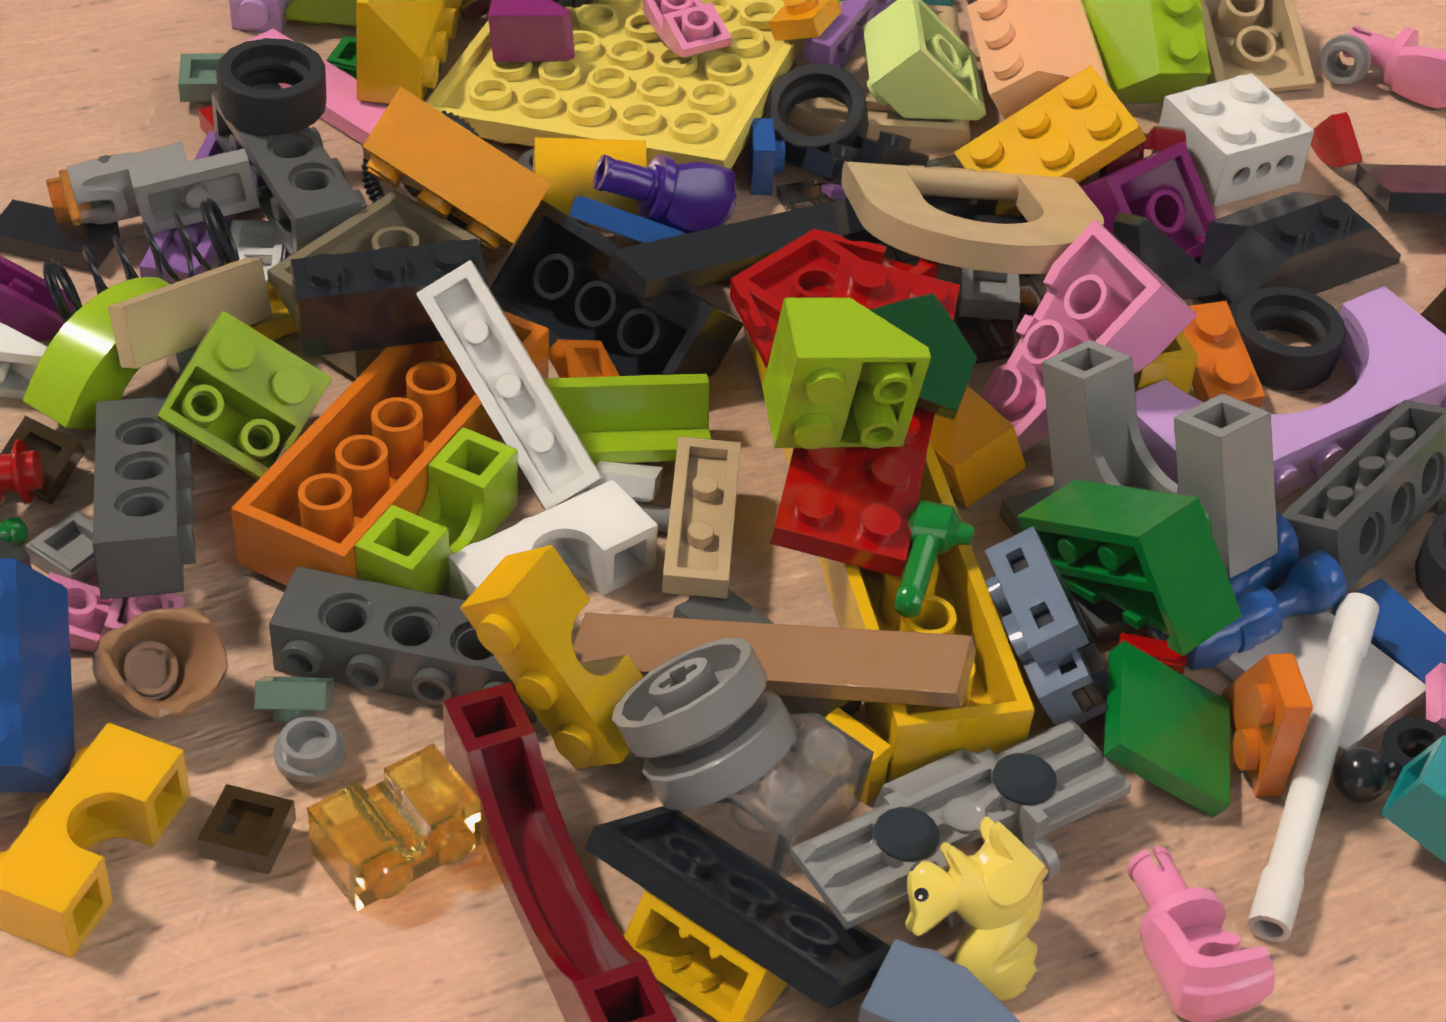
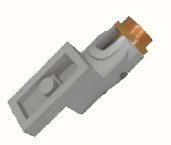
[46,142,260,234]

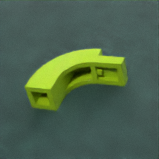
[22,277,198,430]

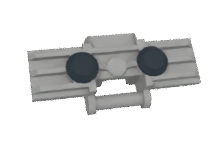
[790,719,1132,930]

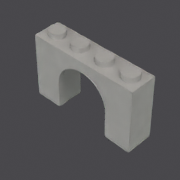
[1042,340,1278,578]

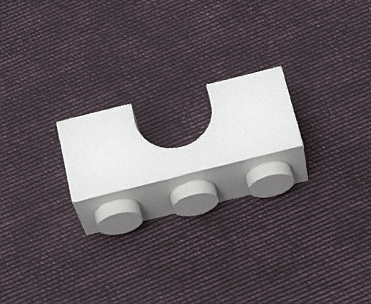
[449,479,658,600]

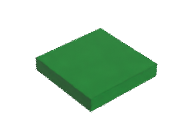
[1104,641,1230,817]

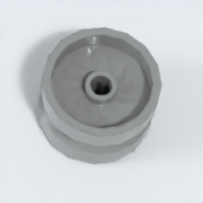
[612,638,797,811]

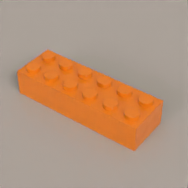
[231,311,549,586]

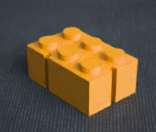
[362,86,551,252]

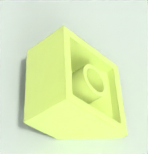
[863,0,986,120]

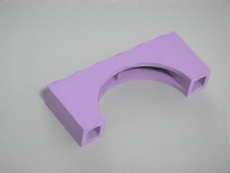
[1135,286,1446,500]

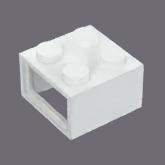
[1159,73,1314,207]

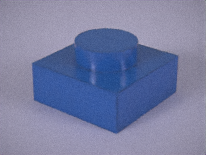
[748,118,785,195]

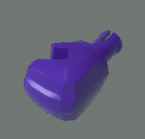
[593,154,737,234]

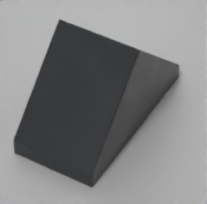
[1113,212,1223,300]

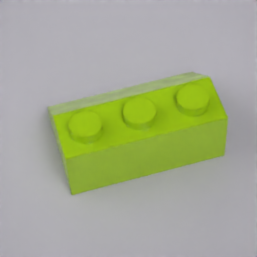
[1082,0,1211,103]

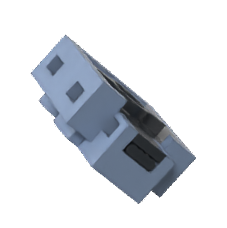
[985,526,1108,726]

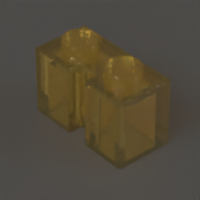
[307,744,481,911]

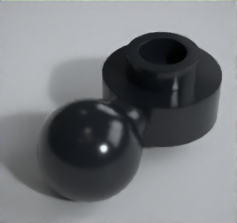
[1333,717,1446,803]

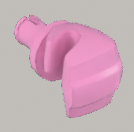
[1343,25,1446,108]
[1127,846,1275,1022]

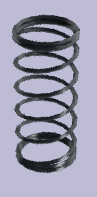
[43,197,240,323]

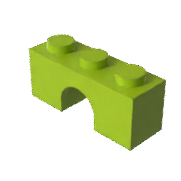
[355,427,518,595]

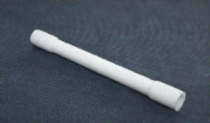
[1247,593,1379,942]

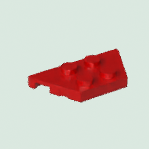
[730,229,939,369]

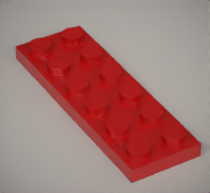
[770,254,960,578]

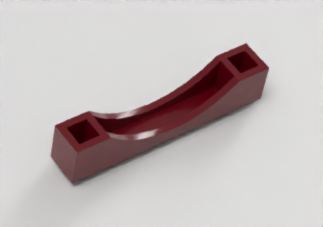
[443,682,677,1022]

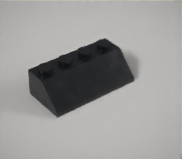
[490,200,744,378]

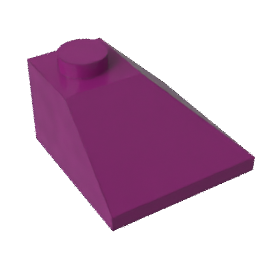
[1081,141,1216,259]

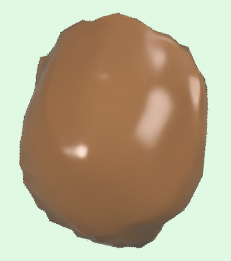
[92,608,228,719]

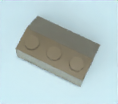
[267,190,480,379]

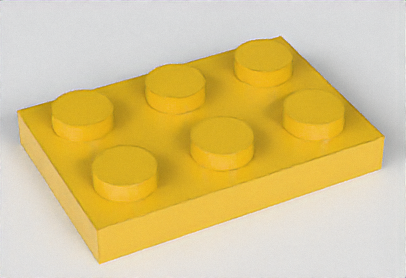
[954,65,1146,215]

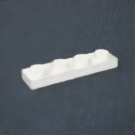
[416,260,604,510]

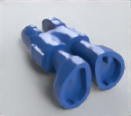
[1147,513,1347,671]

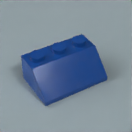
[0,558,75,793]

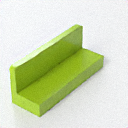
[543,374,712,464]

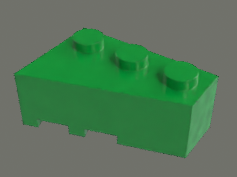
[1017,480,1242,656]

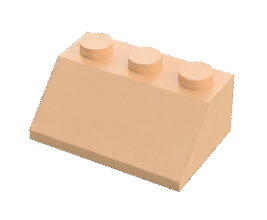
[967,0,1111,119]

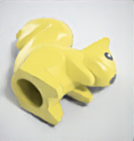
[905,816,1049,1002]

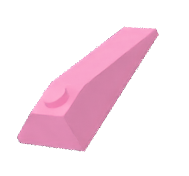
[980,219,1198,453]

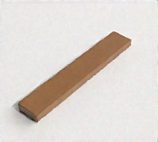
[573,612,976,708]

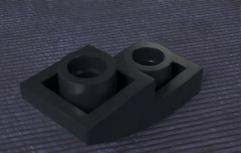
[802,131,929,181]

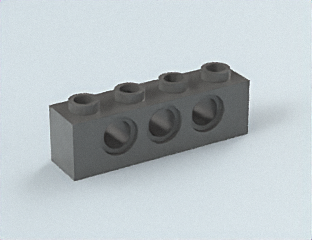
[211,83,367,255]
[93,396,196,600]
[1282,400,1446,591]
[269,566,538,724]

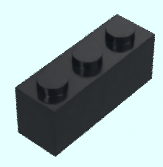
[290,239,488,357]

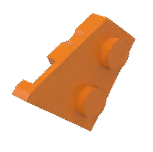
[1221,653,1314,798]

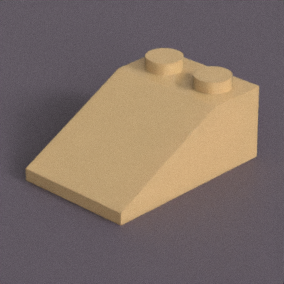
[1201,0,1316,92]

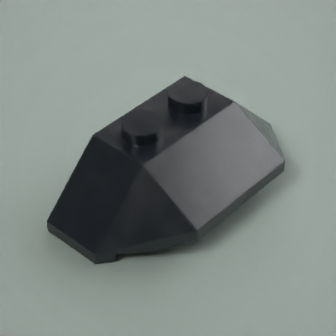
[1198,192,1401,317]

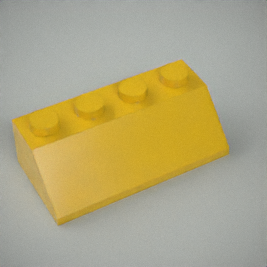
[356,0,463,104]

